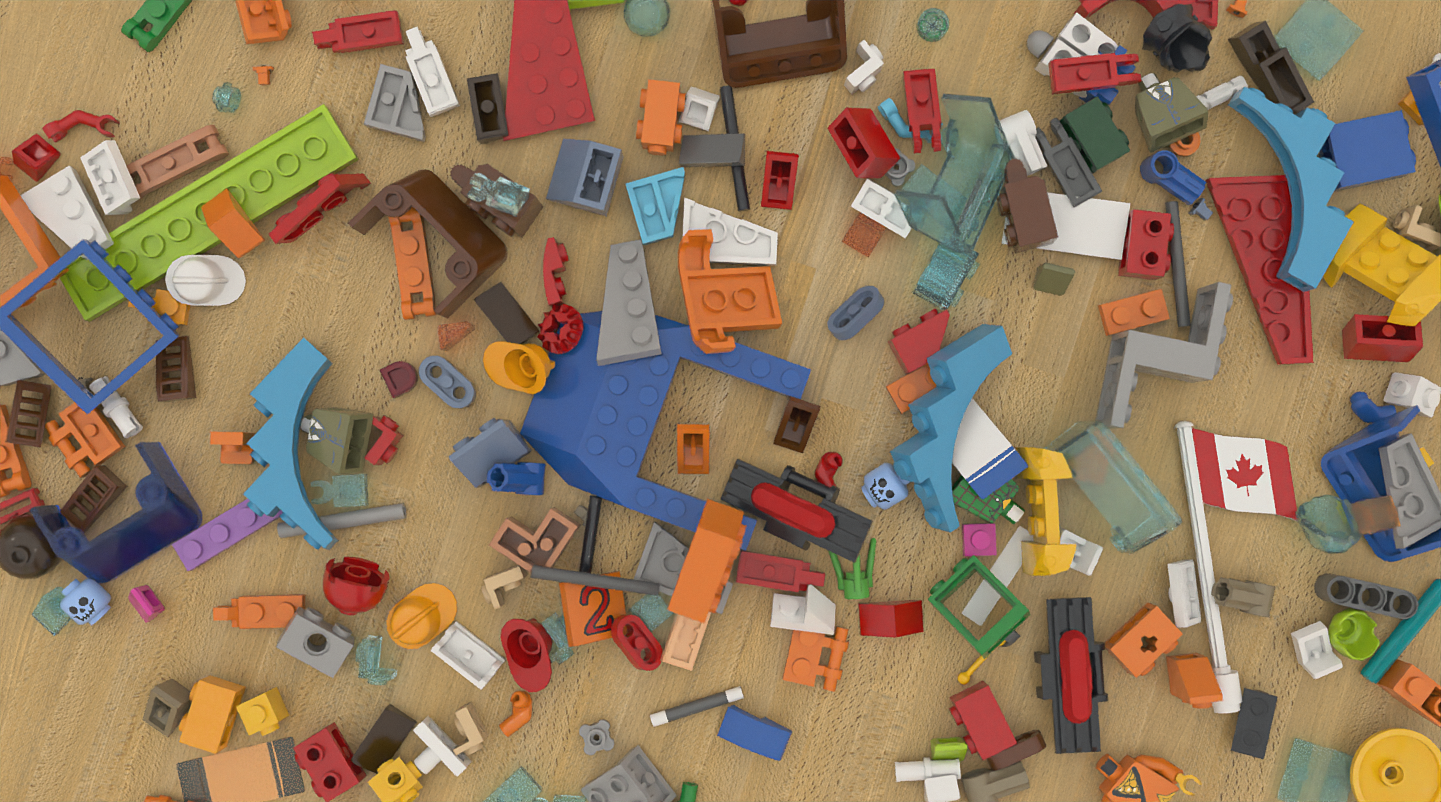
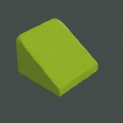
[930,737,967,762]

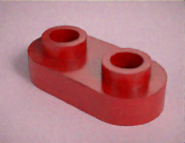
[611,615,663,671]

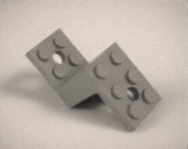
[1094,282,1233,429]

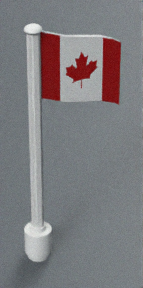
[1174,421,1299,713]

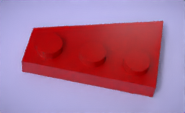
[268,173,371,244]

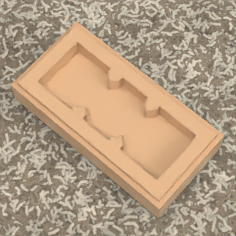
[660,612,711,671]

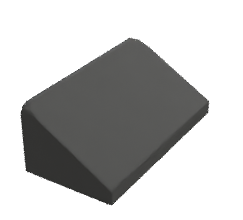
[679,133,745,167]

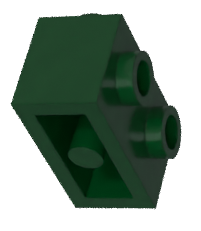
[1060,96,1130,174]

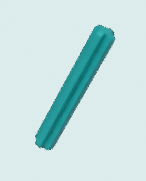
[1361,579,1441,684]

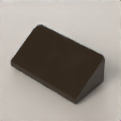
[467,73,509,144]
[474,282,540,344]
[350,704,417,774]

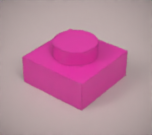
[962,523,997,556]

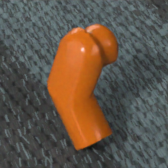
[499,691,533,737]

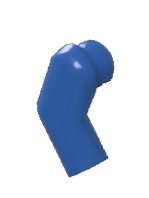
[1350,391,1396,423]

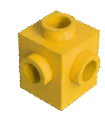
[368,757,423,802]

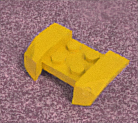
[1323,203,1441,326]
[1016,447,1077,576]

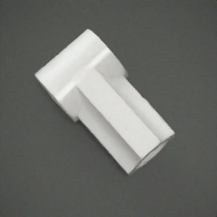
[995,110,1047,176]

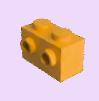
[179,675,246,754]

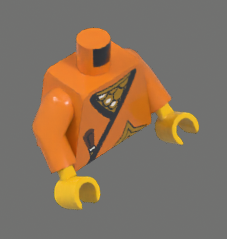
[1096,754,1202,802]

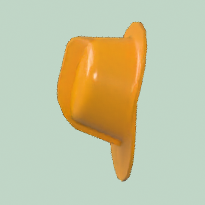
[483,341,555,394]
[386,583,457,649]

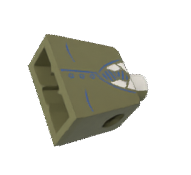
[1135,73,1209,153]
[301,407,374,474]

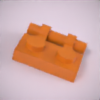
[45,402,126,478]
[782,626,849,692]

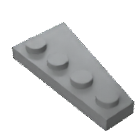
[596,239,662,366]

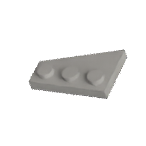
[1379,433,1441,549]
[634,521,733,614]

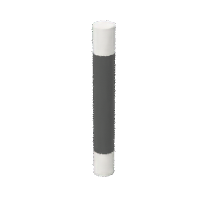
[650,686,744,727]

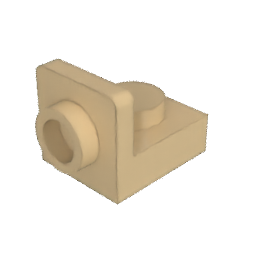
[1393,205,1441,251]
[482,565,528,609]
[453,701,489,756]

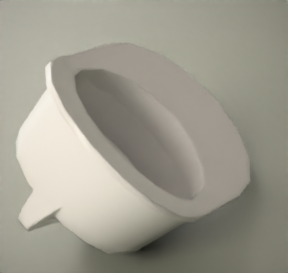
[165,255,246,306]

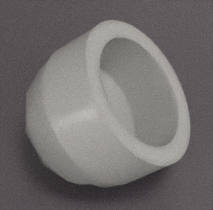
[1027,30,1054,58]

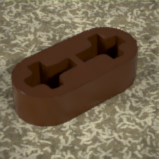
[987,730,1046,770]

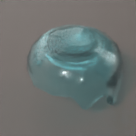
[623,0,671,37]

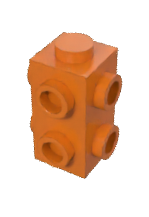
[636,79,686,156]

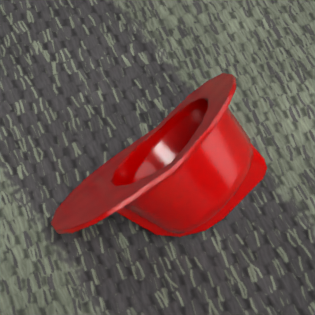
[500,618,553,692]

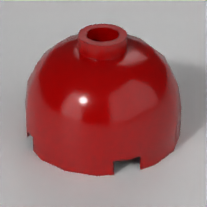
[323,556,389,616]

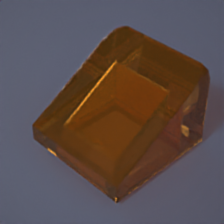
[842,212,887,257]
[437,321,475,351]
[1351,495,1401,535]

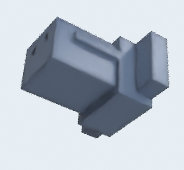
[1188,198,1213,220]

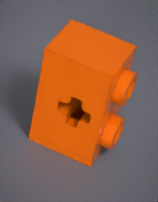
[1105,603,1183,678]

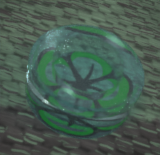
[917,8,949,42]

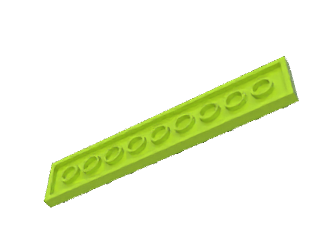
[60,104,359,322]

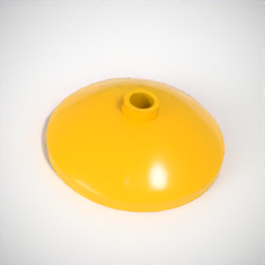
[1350,728,1441,802]

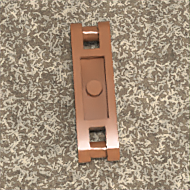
[126,125,229,202]

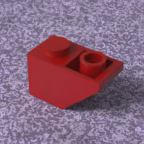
[888,308,950,375]

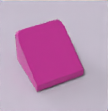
[128,585,165,623]

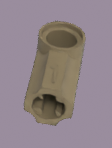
[1211,577,1275,618]
[961,761,1030,802]

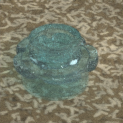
[212,82,241,113]

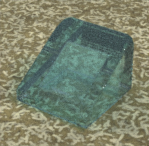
[32,587,71,636]

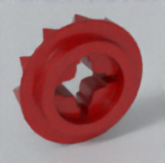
[537,304,583,354]

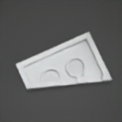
[20,165,114,260]
[683,197,778,266]

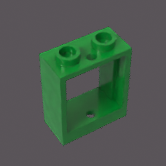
[928,555,1030,659]

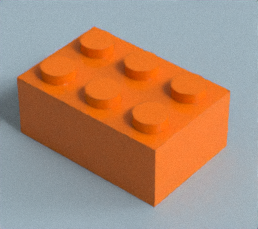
[667,499,747,623]

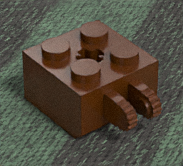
[996,158,1058,253]
[450,164,543,238]

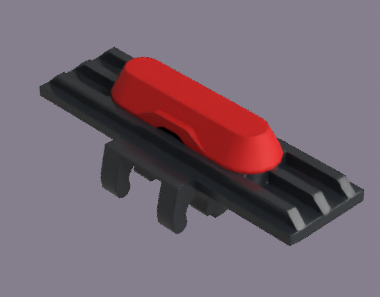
[721,459,873,563]
[1034,597,1108,754]

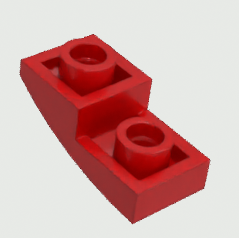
[543,237,569,307]

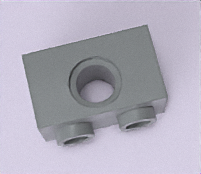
[276,607,355,678]

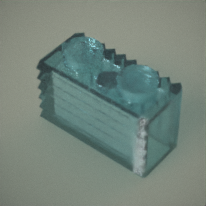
[912,235,980,311]

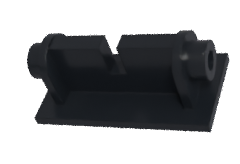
[1231,688,1278,760]

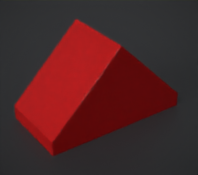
[761,151,799,210]
[858,600,924,638]

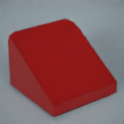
[12,133,61,182]

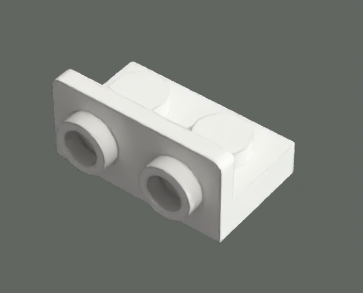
[80,140,140,215]

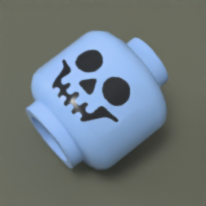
[861,463,911,510]
[60,578,111,626]

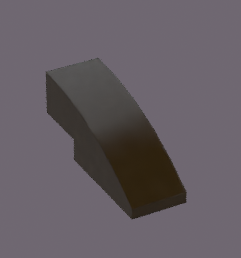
[1228,20,1314,115]

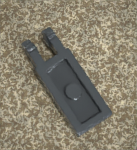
[1035,118,1102,207]

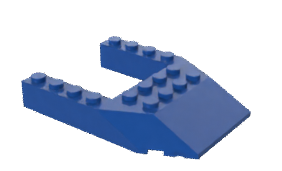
[520,311,811,551]

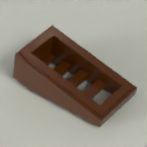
[156,336,196,402]
[5,380,52,447]
[59,465,128,533]

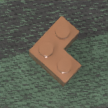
[489,507,581,580]

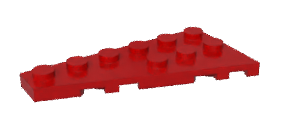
[503,0,595,141]
[1205,175,1314,365]

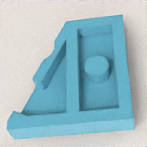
[626,167,685,246]

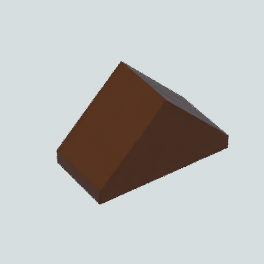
[773,396,821,453]

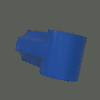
[1140,150,1206,206]
[487,462,546,495]

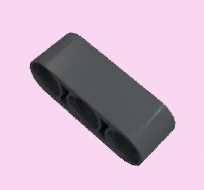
[1314,573,1418,619]

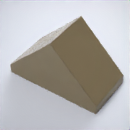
[142,679,192,737]

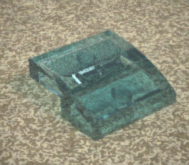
[1274,0,1364,81]
[1277,738,1354,802]

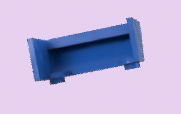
[1321,405,1441,562]

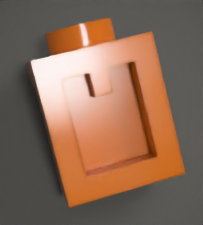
[210,432,255,464]

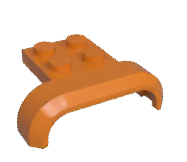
[678,229,782,354]

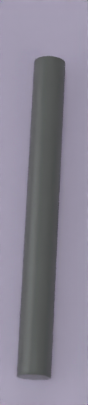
[1165,201,1191,327]
[530,565,659,596]

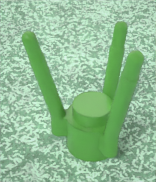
[828,538,876,599]

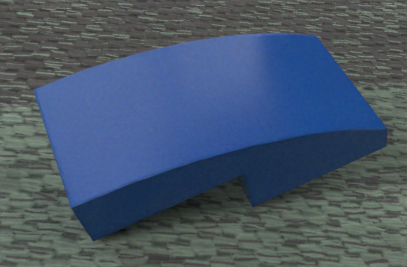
[717,705,792,761]

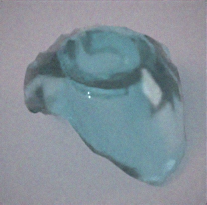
[1295,494,1363,554]

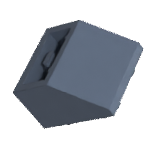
[546,139,624,217]
[448,418,532,488]

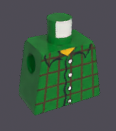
[952,475,1025,524]

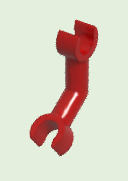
[42,110,120,142]

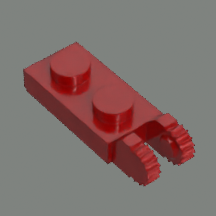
[1048,53,1141,94]
[903,68,942,154]

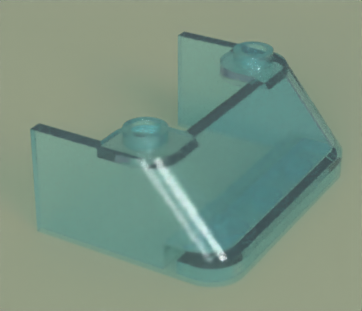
[895,94,1012,254]
[1044,420,1182,554]

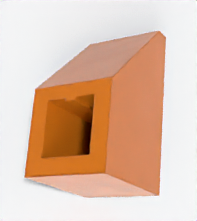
[1166,653,1223,709]
[1376,659,1441,728]

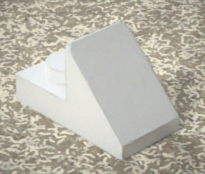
[770,584,836,635]

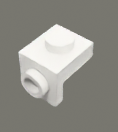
[844,40,884,94]
[1384,373,1441,418]
[1059,527,1103,576]
[1291,621,1343,679]

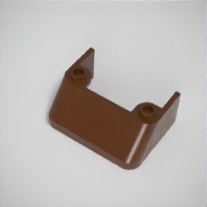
[710,0,847,88]
[348,169,508,319]

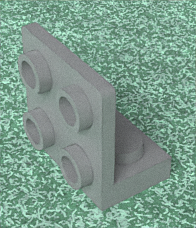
[581,745,677,802]

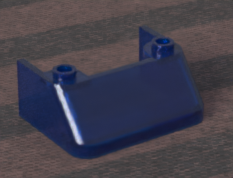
[29,442,202,583]

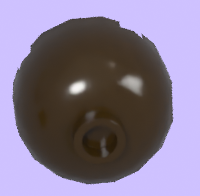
[0,514,66,579]

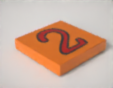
[559,571,627,647]

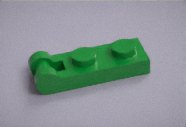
[121,0,192,52]

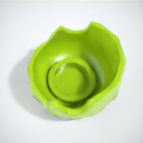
[1328,608,1380,661]

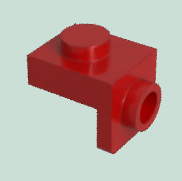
[364,415,404,465]

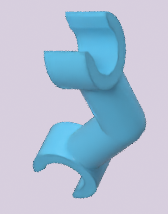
[877,98,943,143]

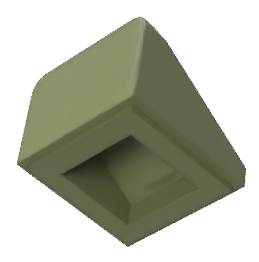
[1033,263,1075,296]

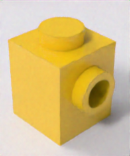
[236,687,289,736]

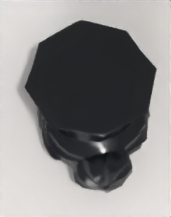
[1142,4,1212,73]

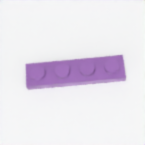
[172,499,283,571]

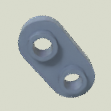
[827,286,884,340]
[419,356,476,409]

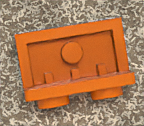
[235,0,292,44]

